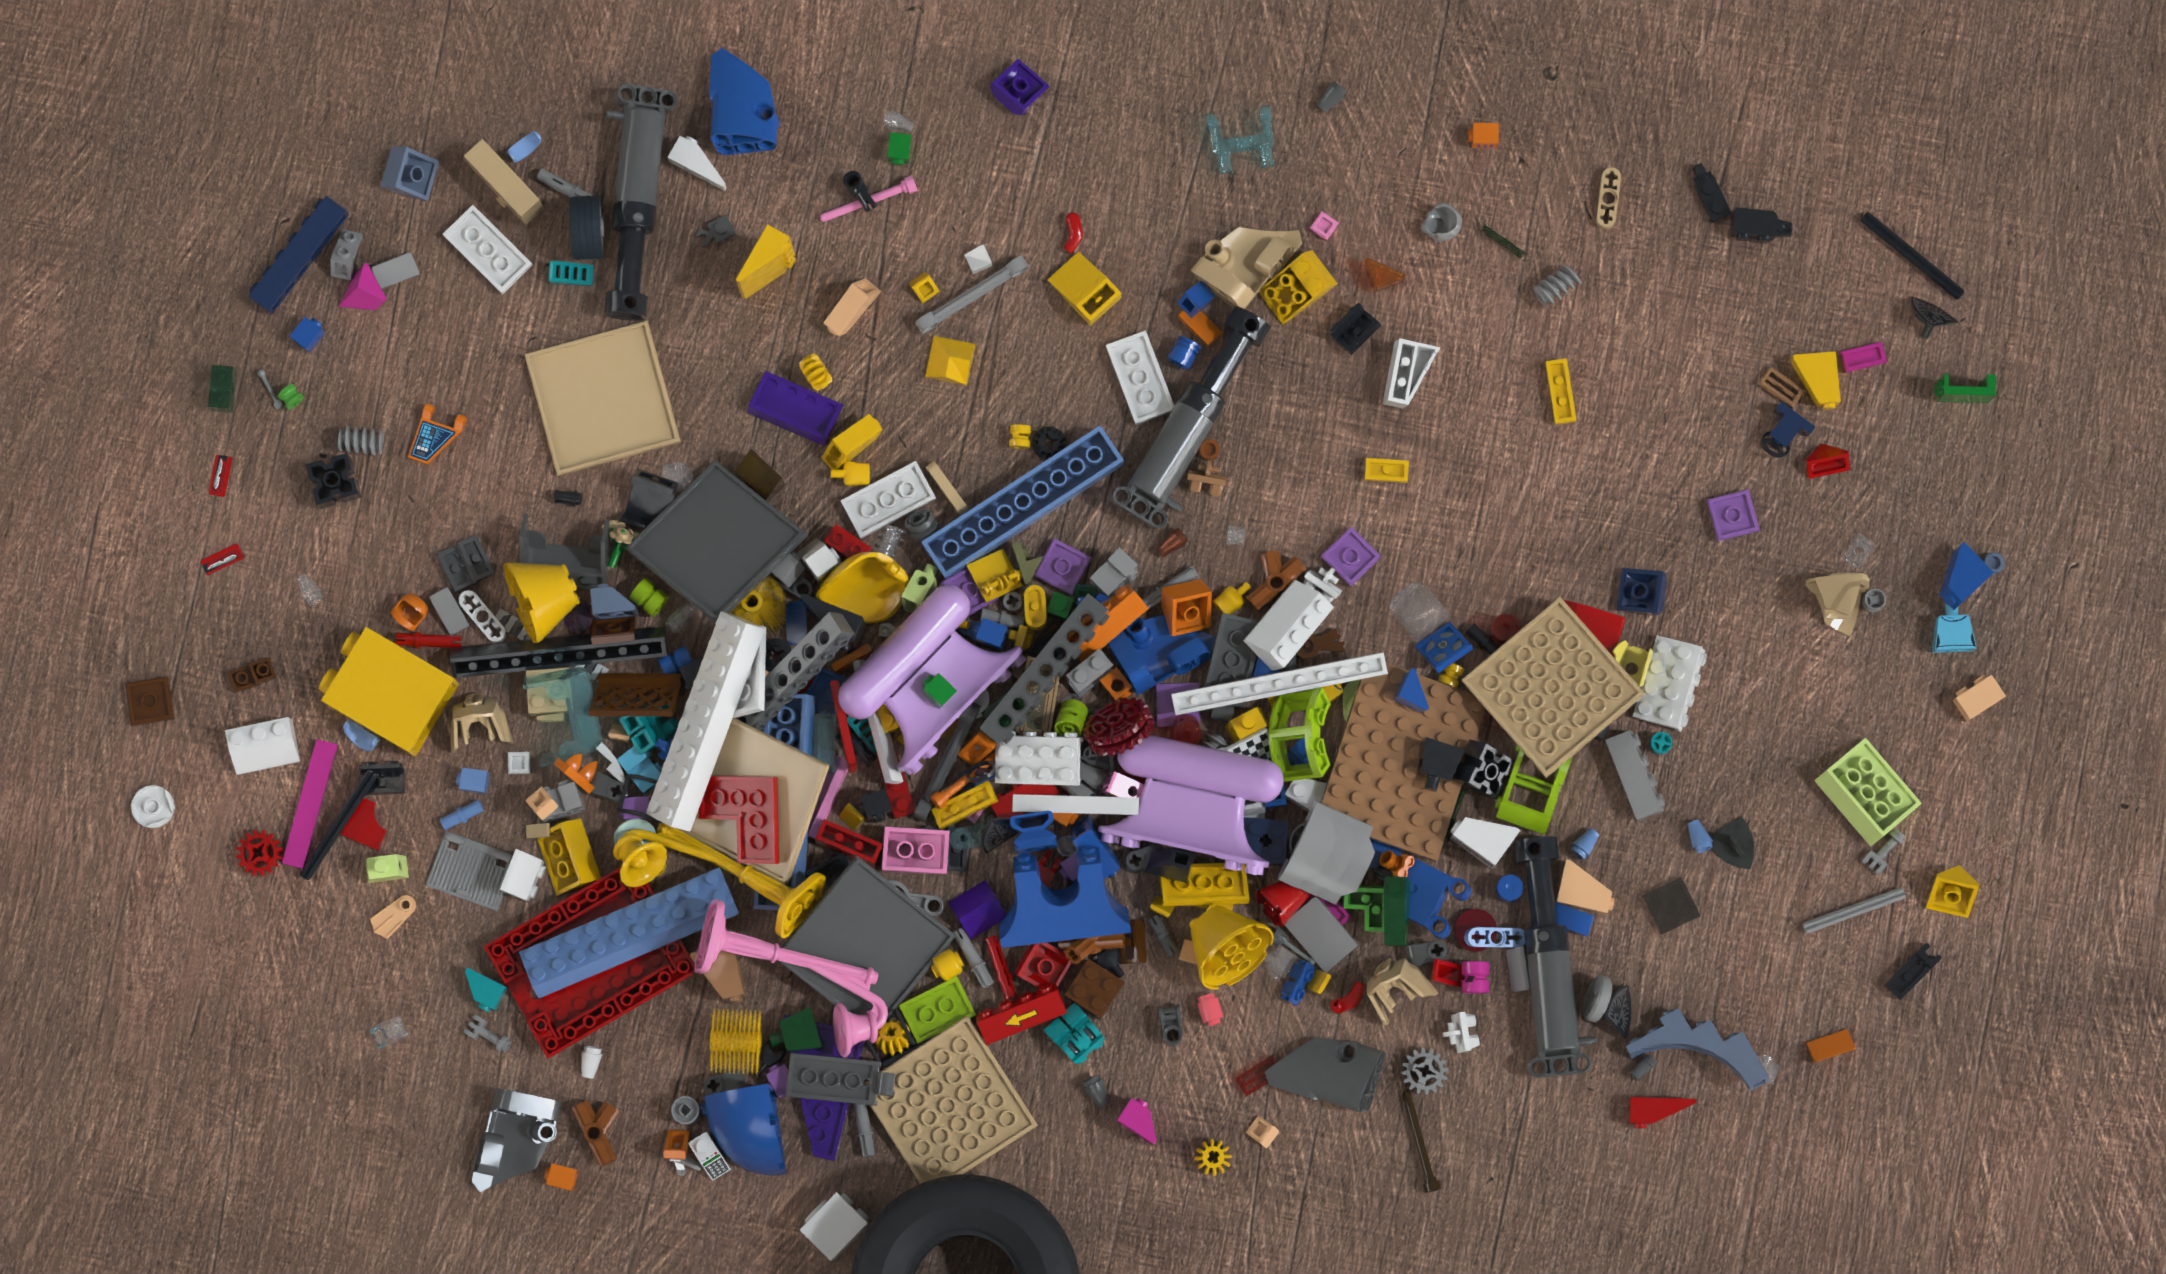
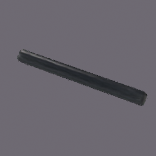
[1861,212,1965,300]
[299,769,378,880]

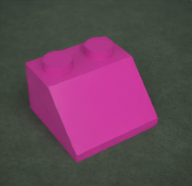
[1117,1097,1157,1145]

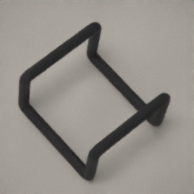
[618,774,663,823]
[865,1009,916,1064]

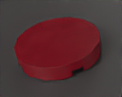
[1454,909,1497,952]

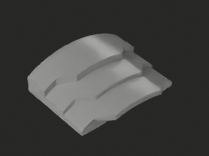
[1277,800,1375,904]

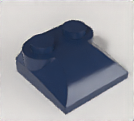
[1616,568,1667,616]

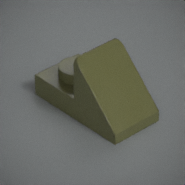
[1012,541,1043,587]

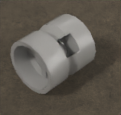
[671,1096,702,1126]

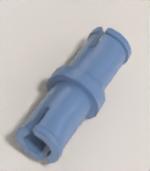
[440,799,484,831]

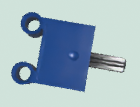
[1373,858,1471,939]

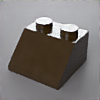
[735,449,785,502]

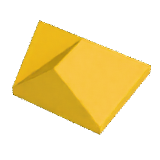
[925,336,975,386]
[1926,865,1979,918]

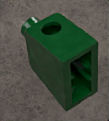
[769,1007,823,1052]

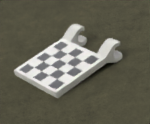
[1219,728,1272,761]

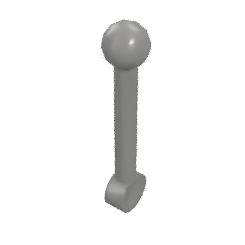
[257,369,283,409]

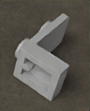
[331,230,362,281]

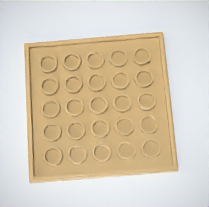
[1461,597,1645,778]
[863,1015,1038,1184]

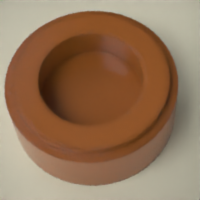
[1199,439,1220,461]

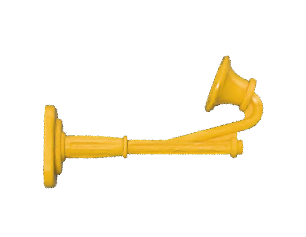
[613,823,826,938]

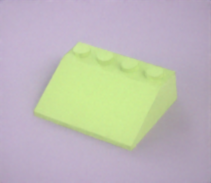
[1814,738,1922,847]

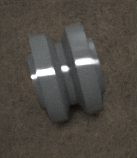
[905,508,939,541]

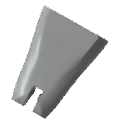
[1060,761,1108,796]

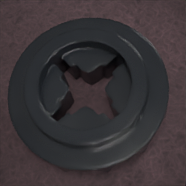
[1032,426,1066,460]
[765,638,792,672]

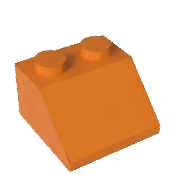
[1161,579,1212,637]

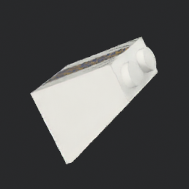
[1450,817,1520,869]

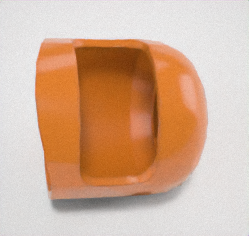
[389,593,428,632]

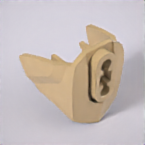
[1806,573,1869,636]
[450,693,514,753]
[1367,958,1438,1025]

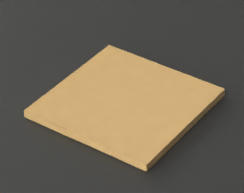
[524,320,681,476]
[681,718,830,884]

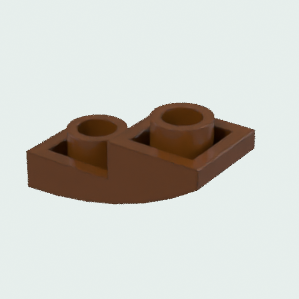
[227,657,276,694]

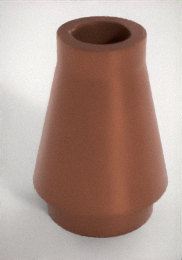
[1156,528,1189,558]

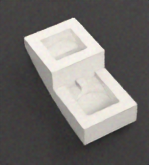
[596,742,626,785]

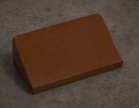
[1119,919,1147,964]

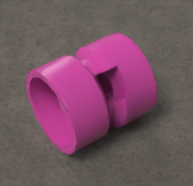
[1461,961,1490,994]

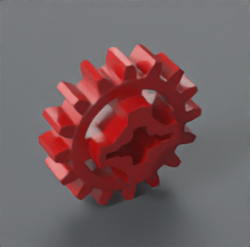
[235,830,283,877]

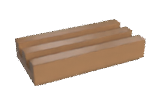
[1758,366,1805,409]

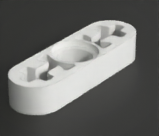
[459,590,506,643]

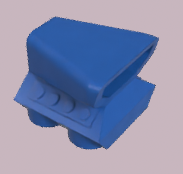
[1010,811,1057,854]

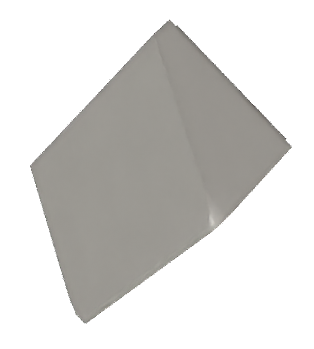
[371,252,420,289]
[1506,946,1530,992]

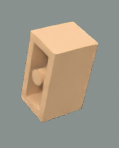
[1953,675,2006,722]

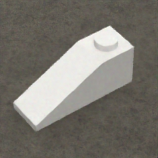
[668,136,727,191]

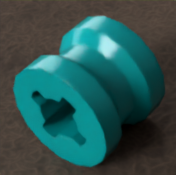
[1649,732,1672,755]

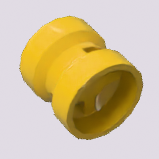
[1009,424,1031,449]
[1437,663,1465,688]

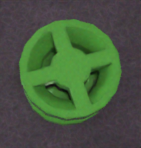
[277,384,305,410]

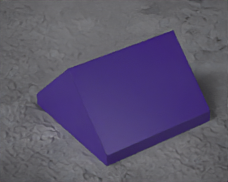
[948,880,1007,939]

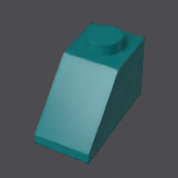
[465,968,508,1012]

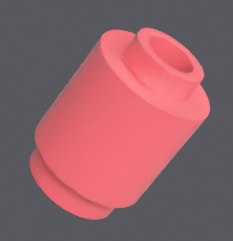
[1197,993,1224,1027]

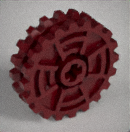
[1082,697,1155,756]

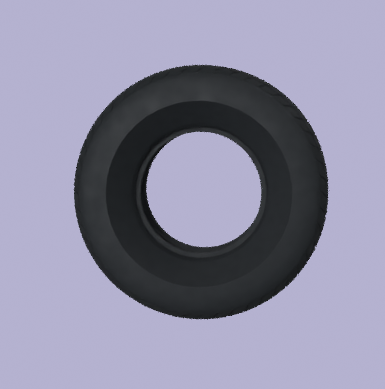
[851,1174,1080,1274]

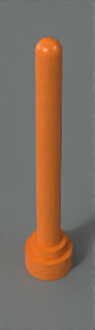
[930,752,995,810]

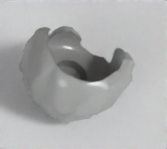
[1421,202,1463,242]

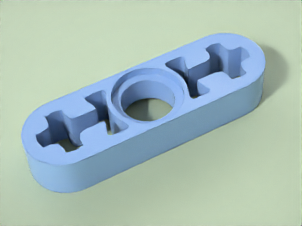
[1464,927,1525,948]

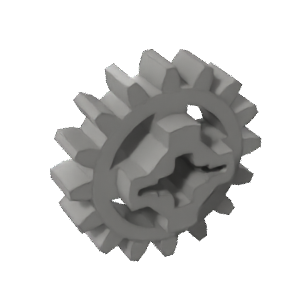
[1401,1048,1449,1095]

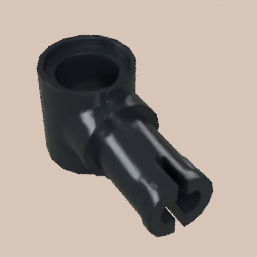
[843,171,877,212]

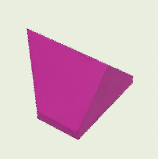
[338,263,387,310]

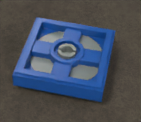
[1415,622,1473,673]

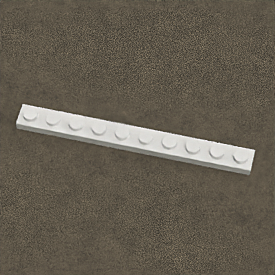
[1171,652,1388,715]

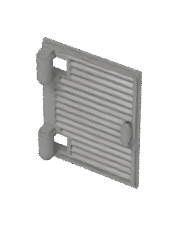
[425,831,513,911]

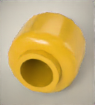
[931,949,964,981]

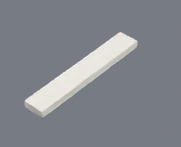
[853,660,903,784]

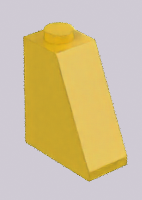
[1791,351,1841,410]
[821,414,883,469]

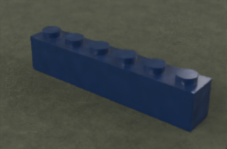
[249,196,349,315]

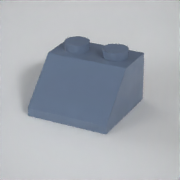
[380,147,439,201]
[590,584,639,620]

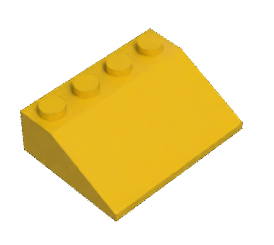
[736,224,796,299]

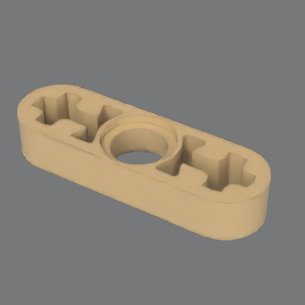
[1596,167,1621,230]
[925,461,969,516]

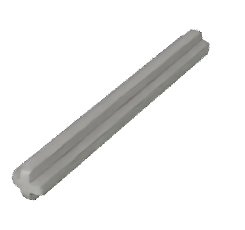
[1802,888,1905,934]

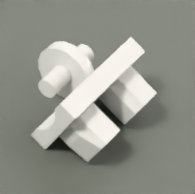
[1303,567,1342,602]
[1443,1012,1480,1053]

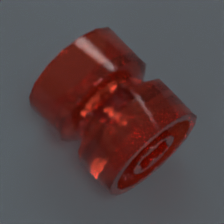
[1490,613,1520,645]
[1172,714,1201,744]

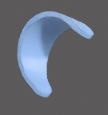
[505,131,541,163]
[343,719,380,752]

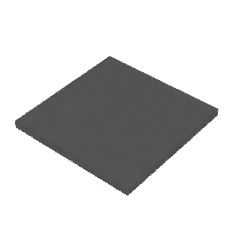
[625,460,807,623]
[780,855,956,1019]

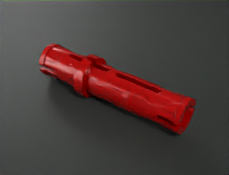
[396,632,462,649]
[984,935,1018,1001]

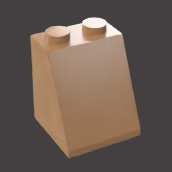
[690,950,747,1005]

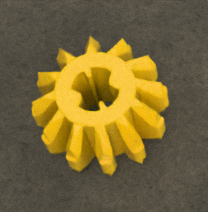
[799,353,832,391]
[875,1018,910,1056]
[1195,1139,1232,1176]

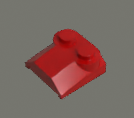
[1015,943,1071,988]

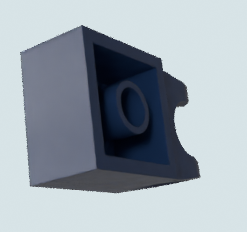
[1243,817,1289,866]

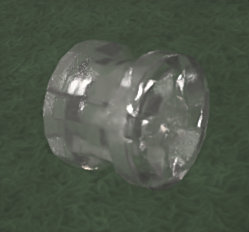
[1226,524,1246,547]
[1057,835,1078,858]

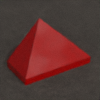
[1806,443,1850,479]
[1429,959,1464,987]

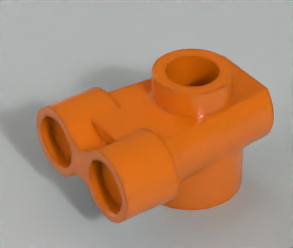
[1379,850,1415,877]

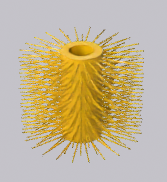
[729,576,788,639]
[710,1009,762,1075]

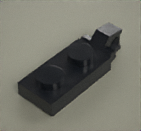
[1693,163,1732,223]

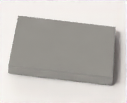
[1285,896,1359,973]

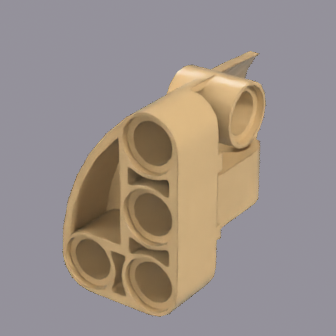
[1190,227,1302,309]

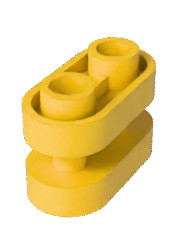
[1024,585,1047,631]

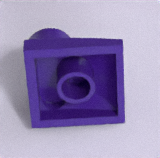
[990,59,1049,115]

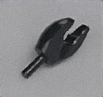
[754,1039,786,1078]

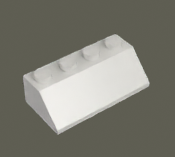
[1243,580,1334,671]

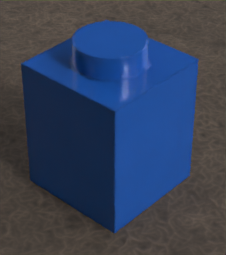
[1177,280,1215,318]
[290,316,325,353]

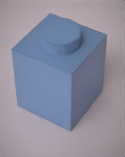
[456,768,490,794]

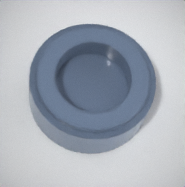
[1983,552,2005,575]

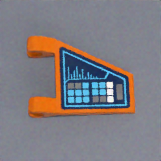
[408,404,467,464]

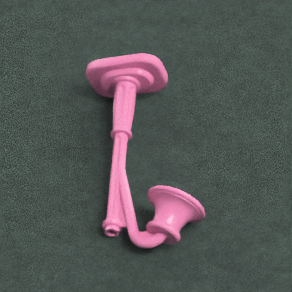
[694,899,888,1058]

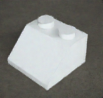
[500,849,546,902]

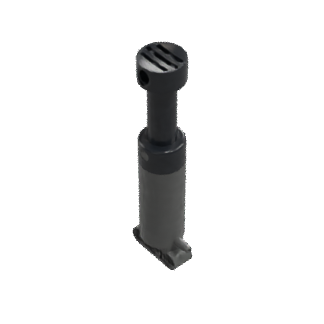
[604,84,678,321]
[1109,306,1271,529]
[1514,836,1597,1078]

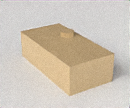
[464,139,544,226]

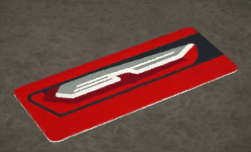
[209,455,233,497]
[201,543,244,575]

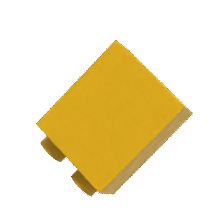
[318,627,459,757]

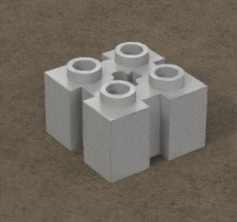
[1090,547,1138,598]
[540,780,586,823]

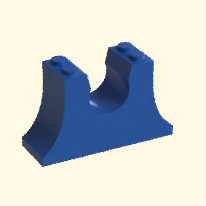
[999,846,1131,948]

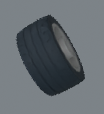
[569,195,604,260]

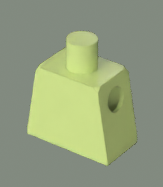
[901,564,938,614]
[365,854,409,883]

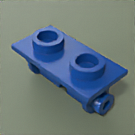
[1280,959,1315,1006]

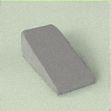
[429,587,470,635]

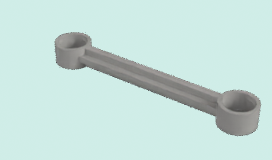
[915,256,1029,334]

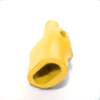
[830,461,870,486]
[1212,582,1251,615]

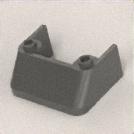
[519,514,610,589]

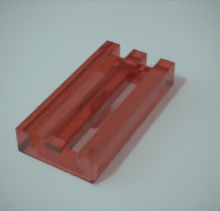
[1235,1055,1276,1097]

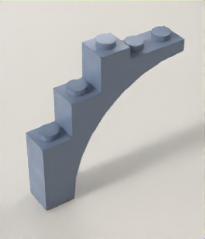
[1626,1008,1769,1091]

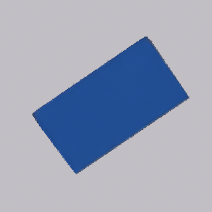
[785,601,808,646]

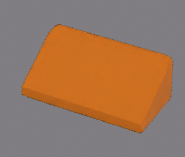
[1178,310,1223,348]
[1806,1029,1856,1063]

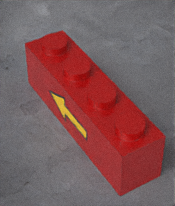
[976,984,1067,1045]

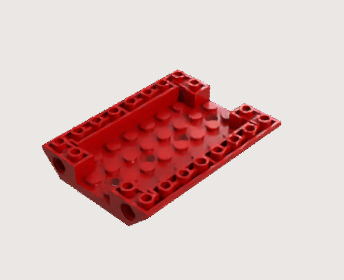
[484,867,696,1059]

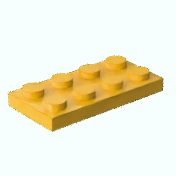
[1159,863,1250,906]

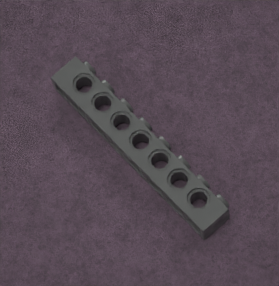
[980,593,1110,746]
[736,612,855,731]

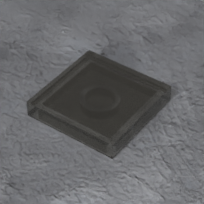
[1642,877,1700,935]

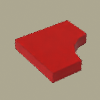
[340,798,387,851]

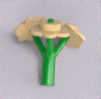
[601,520,639,569]

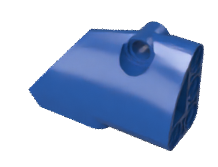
[710,48,780,155]
[1107,615,1215,696]

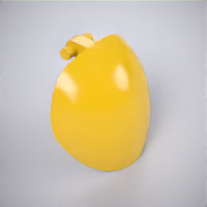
[816,552,909,624]

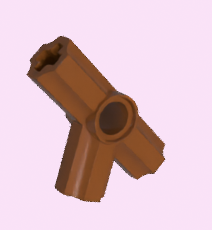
[1246,551,1306,612]
[1058,933,1125,964]
[572,1100,620,1167]

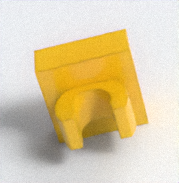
[1008,625,1035,651]

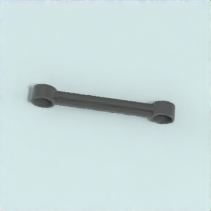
[913,702,981,822]

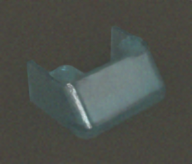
[523,667,603,768]

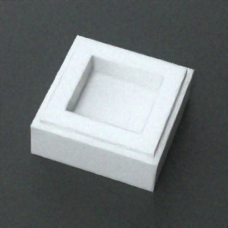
[508,752,530,774]

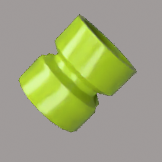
[629,577,670,618]
[1054,699,1088,737]

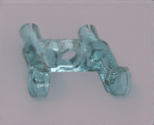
[1206,105,1275,175]

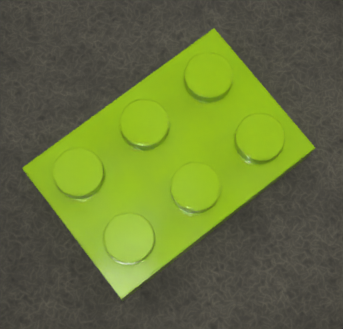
[899,976,976,1044]

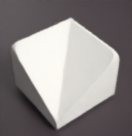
[964,244,992,274]

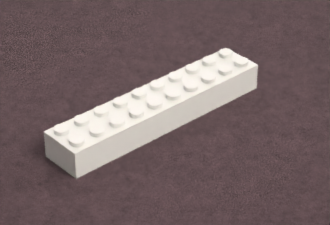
[646,611,765,832]

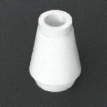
[581,1046,603,1078]

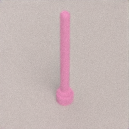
[820,175,918,222]

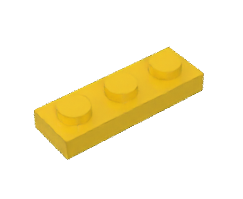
[1545,358,1577,425]
[931,781,998,829]

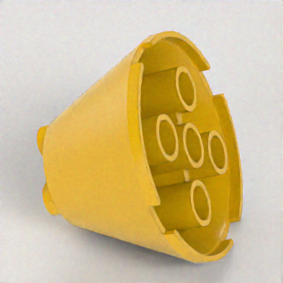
[503,562,580,643]
[1189,904,1274,990]

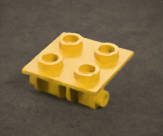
[966,549,1023,603]

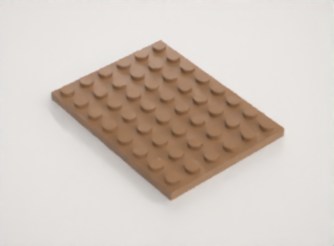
[1321,663,1486,862]

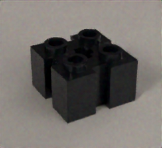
[306,453,362,509]
[1452,739,1514,800]

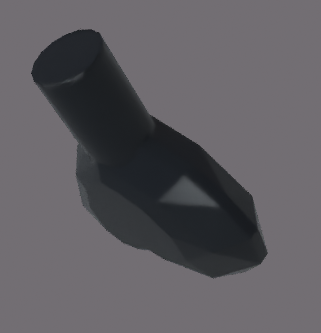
[1093,948,1125,979]

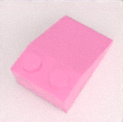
[882,827,950,874]

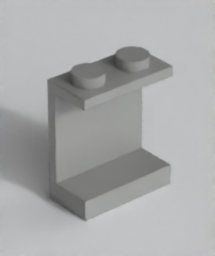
[1066,648,1113,698]

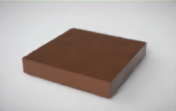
[591,616,636,645]
[125,676,175,726]

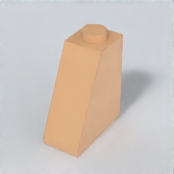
[824,278,881,336]
[1556,859,1615,915]

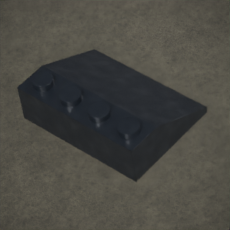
[801,593,867,653]

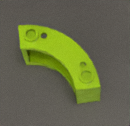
[1269,687,1331,782]
[1495,745,1573,835]

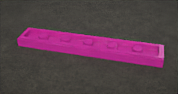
[282,739,338,869]

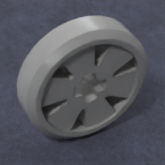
[1582,974,1612,1023]

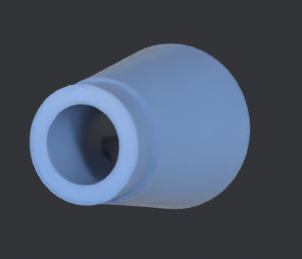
[1687,820,1713,853]
[1570,828,1600,861]

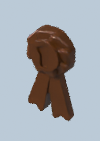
[1296,628,1345,660]

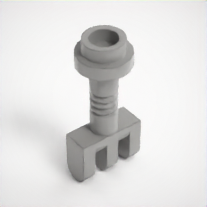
[1861,829,1905,875]
[463,1014,512,1053]

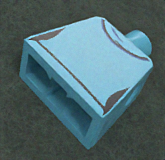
[1932,604,1976,653]

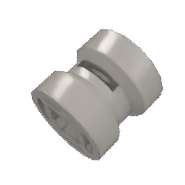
[1862,589,1886,613]

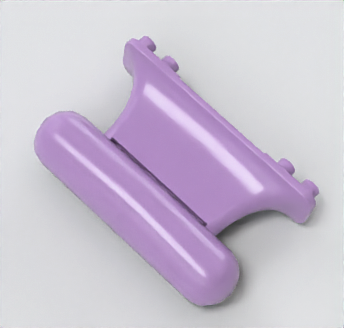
[838,584,1026,775]
[1098,735,1283,875]

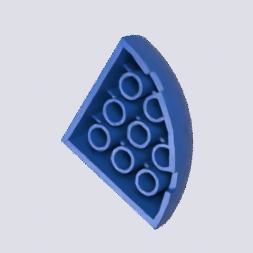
[701,1084,787,1176]

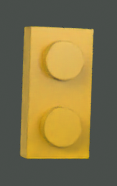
[1365,458,1409,483]

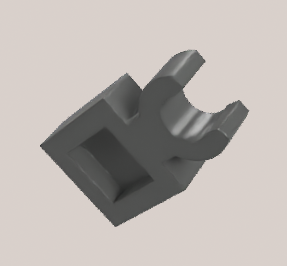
[696,215,736,248]

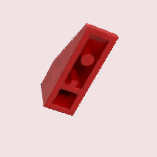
[1628,1097,1696,1129]

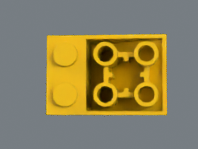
[1258,250,1338,325]
[1047,251,1122,326]

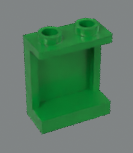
[1934,373,1996,403]

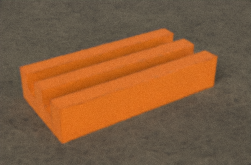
[831,643,873,674]

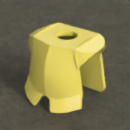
[1612,640,1652,687]

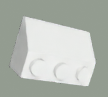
[225,717,300,775]

